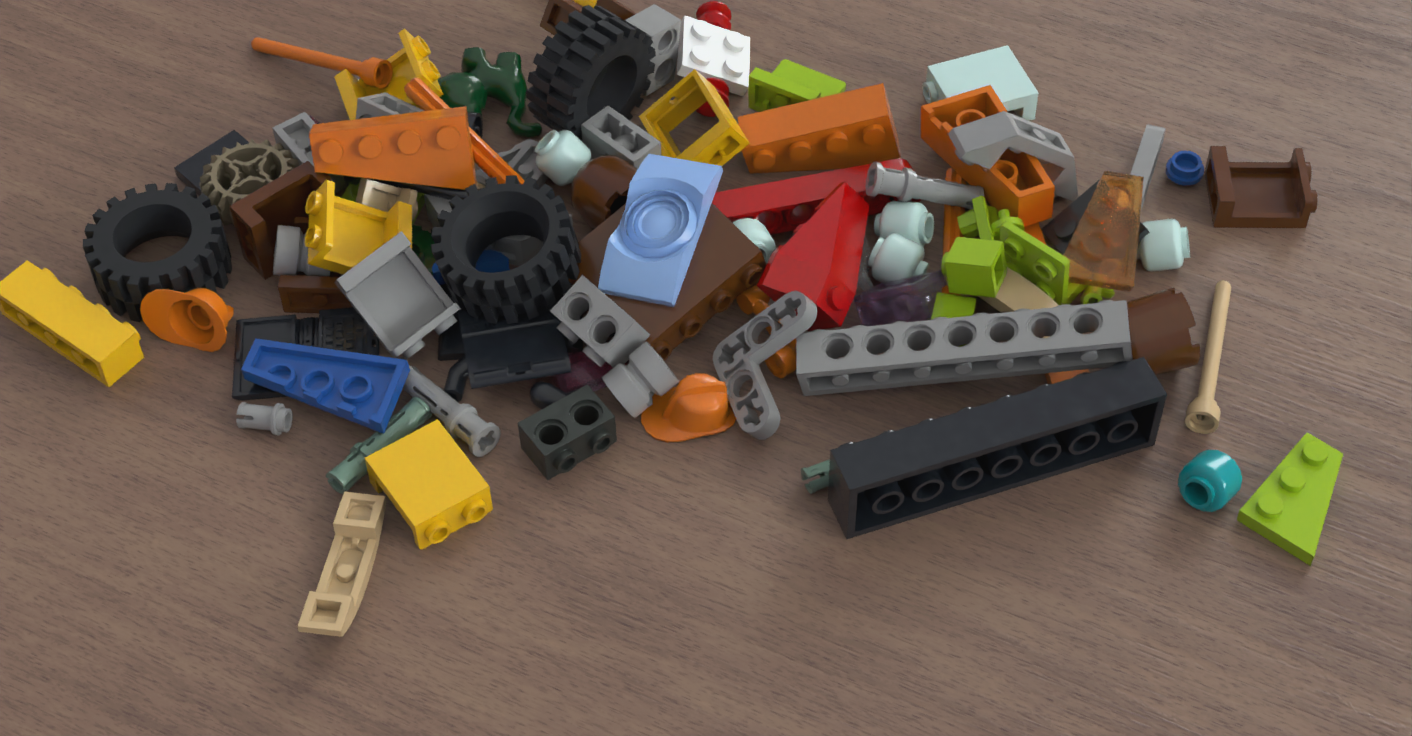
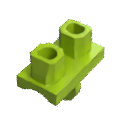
[957,195,1025,241]

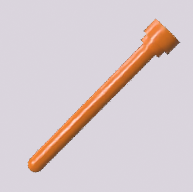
[251,37,393,89]

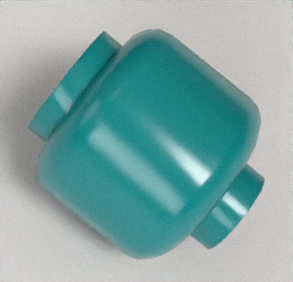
[1178,449,1243,512]

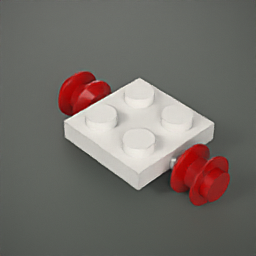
[677,1,750,117]

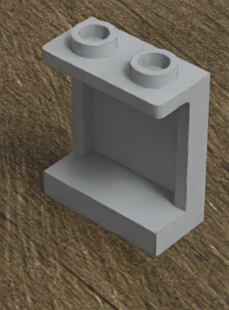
[335,231,461,359]

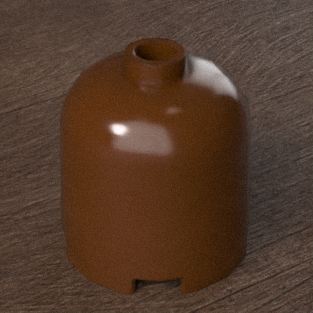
[571,155,638,230]
[1127,288,1200,375]

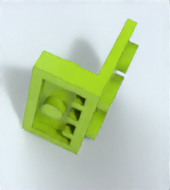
[748,59,846,112]
[999,221,1091,305]

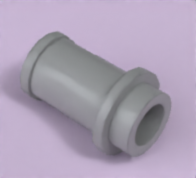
[236,402,293,436]

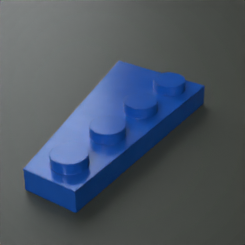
[241,338,410,434]

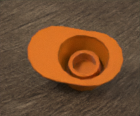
[140,288,234,352]
[641,373,736,443]

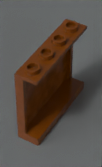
[568,203,767,361]

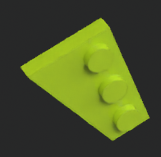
[1237,432,1343,566]

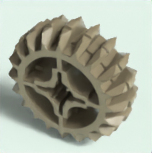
[200,139,299,226]

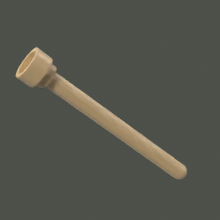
[1185,280,1231,434]

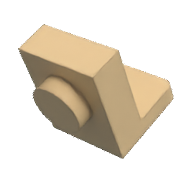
[356,178,418,221]

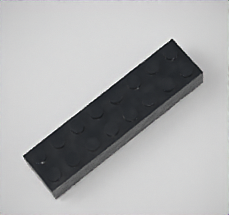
[828,357,1167,539]

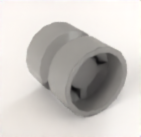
[273,225,331,276]
[602,341,679,418]

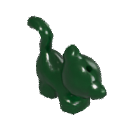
[438,47,542,138]

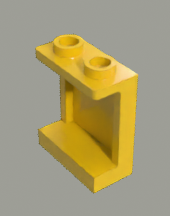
[334,28,443,120]
[304,180,412,274]
[364,419,493,549]

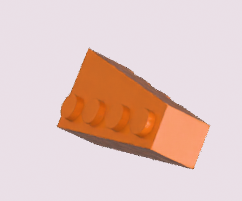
[738,83,901,174]
[920,85,1055,227]
[309,106,477,190]

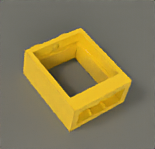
[638,69,750,166]

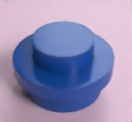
[1165,151,1204,185]

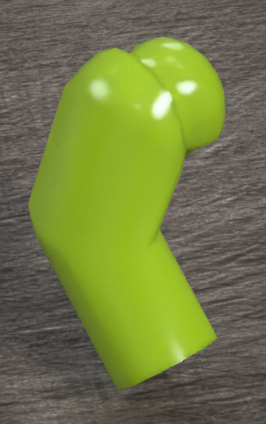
[1080,275,1115,304]

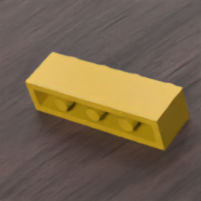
[0,260,144,387]

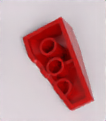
[757,182,870,332]

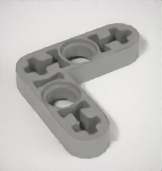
[713,291,818,440]

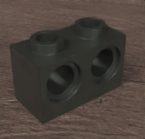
[518,384,617,481]

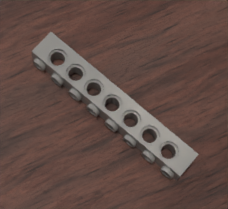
[796,300,1133,396]

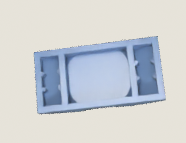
[598,154,723,307]

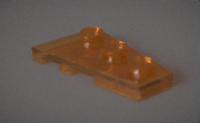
[1063,171,1144,292]

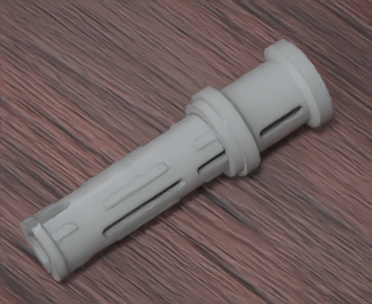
[865,162,984,209]
[402,366,501,457]

